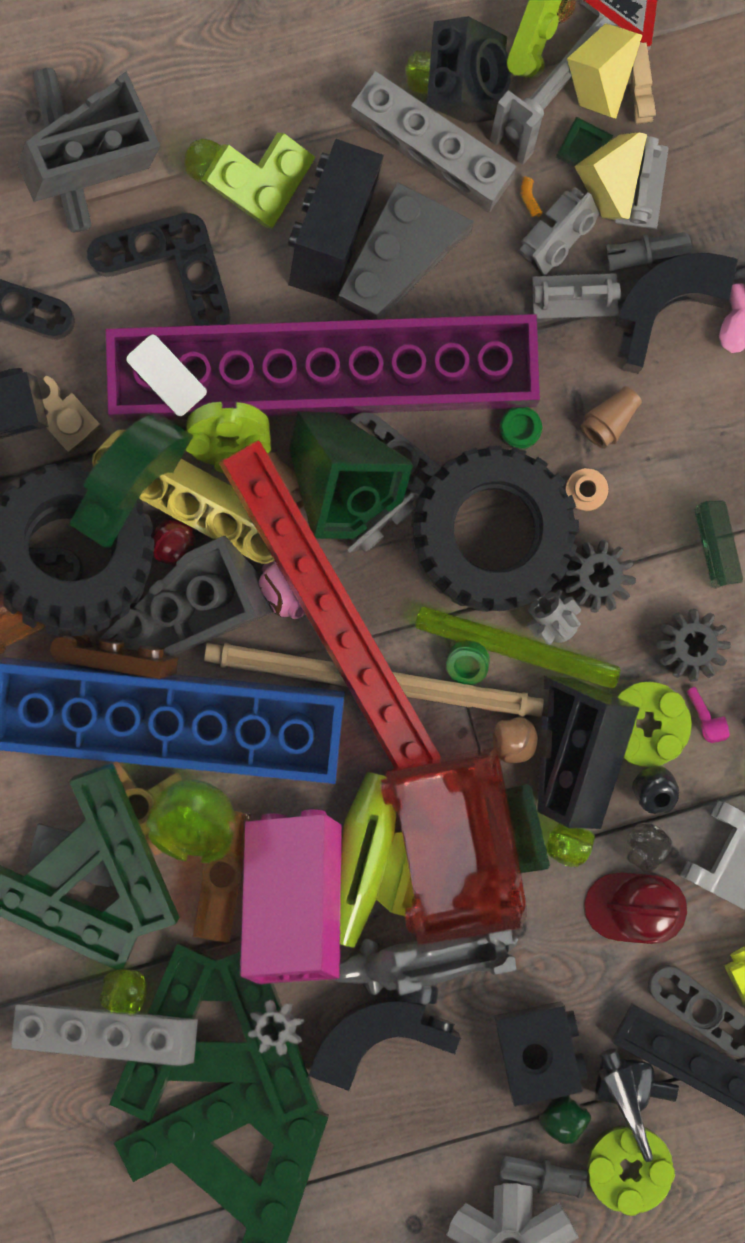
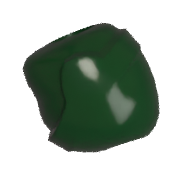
[539,1095,591,1145]

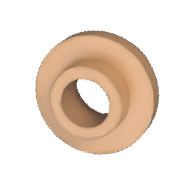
[565,468,608,511]

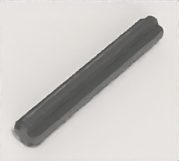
[33,68,92,233]

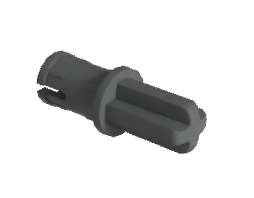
[606,232,692,272]
[499,1156,587,1199]

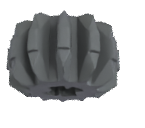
[564,540,636,613]
[656,609,731,682]

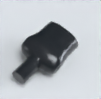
[595,1059,679,1111]

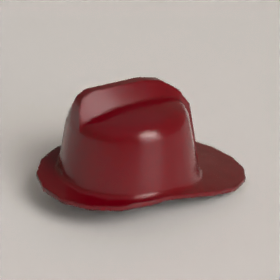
[584,872,687,944]

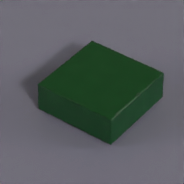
[556,117,614,166]

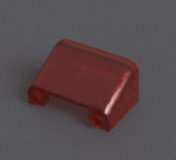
[381,747,527,945]

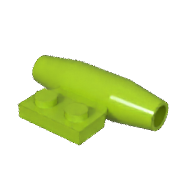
[340,772,455,948]

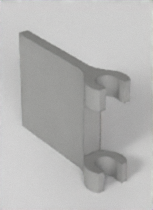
[679,800,745,910]

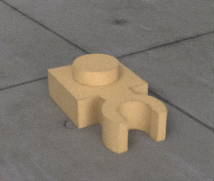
[627,42,656,124]
[42,376,102,454]

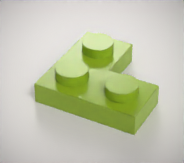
[201,133,316,228]

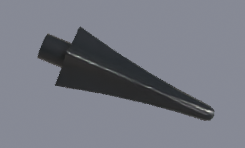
[597,1048,653,1162]

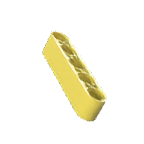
[92,430,274,564]

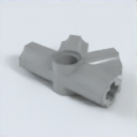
[447,1183,579,1243]

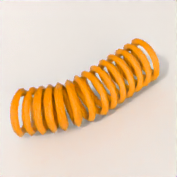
[520,176,543,217]

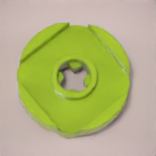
[186,402,271,473]
[617,682,692,767]
[587,1125,675,1216]

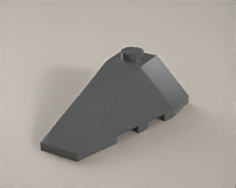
[95,536,273,656]

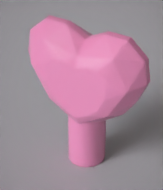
[719,283,745,353]

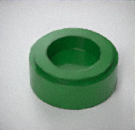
[499,407,542,450]
[446,640,490,685]

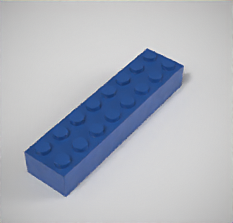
[0,657,345,784]

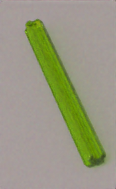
[415,607,621,688]

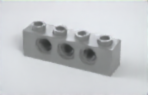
[351,71,517,213]
[11,1003,198,1065]

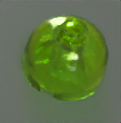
[146,780,236,863]

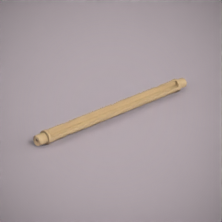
[204,642,544,718]

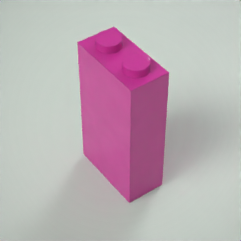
[241,809,342,984]

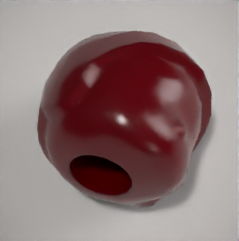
[151,519,196,566]

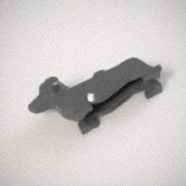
[334,927,518,996]

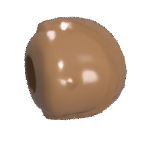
[493,717,538,764]

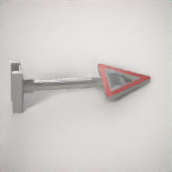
[490,0,657,165]

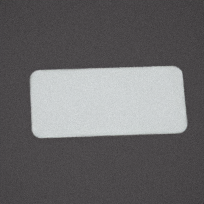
[127,335,207,416]

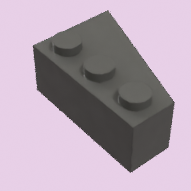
[17,71,160,202]
[339,182,474,320]

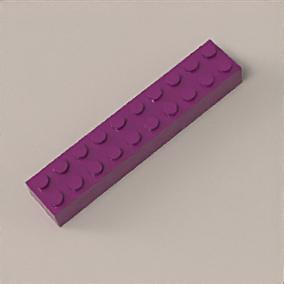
[106,314,540,422]

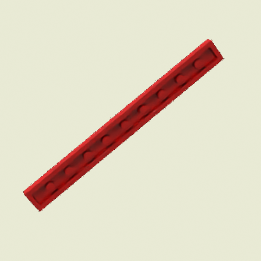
[219,440,473,836]

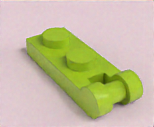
[507,0,562,78]

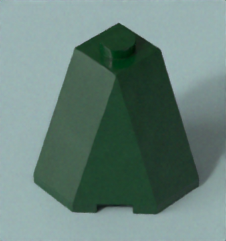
[289,411,413,539]

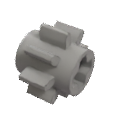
[527,590,581,645]
[248,1000,304,1055]

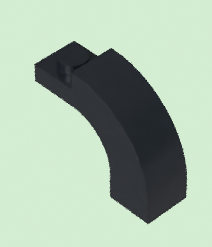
[615,253,738,374]
[309,997,461,1091]

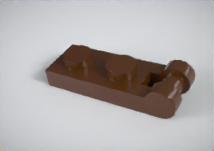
[50,634,178,679]

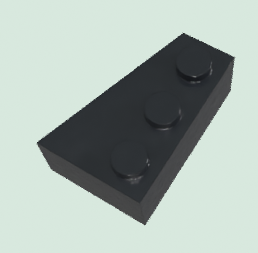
[288,139,384,301]
[537,676,640,829]

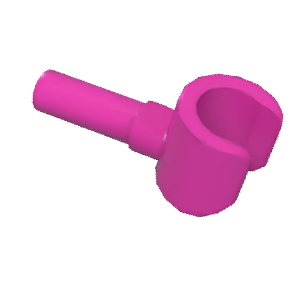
[686,687,730,743]

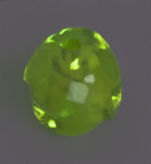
[405,50,431,94]
[184,139,222,184]
[545,823,595,868]
[99,969,147,1014]

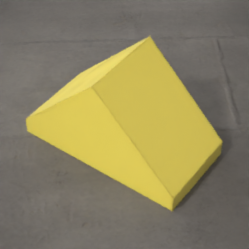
[567,23,642,118]
[574,132,647,220]

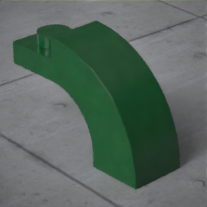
[70,414,194,547]

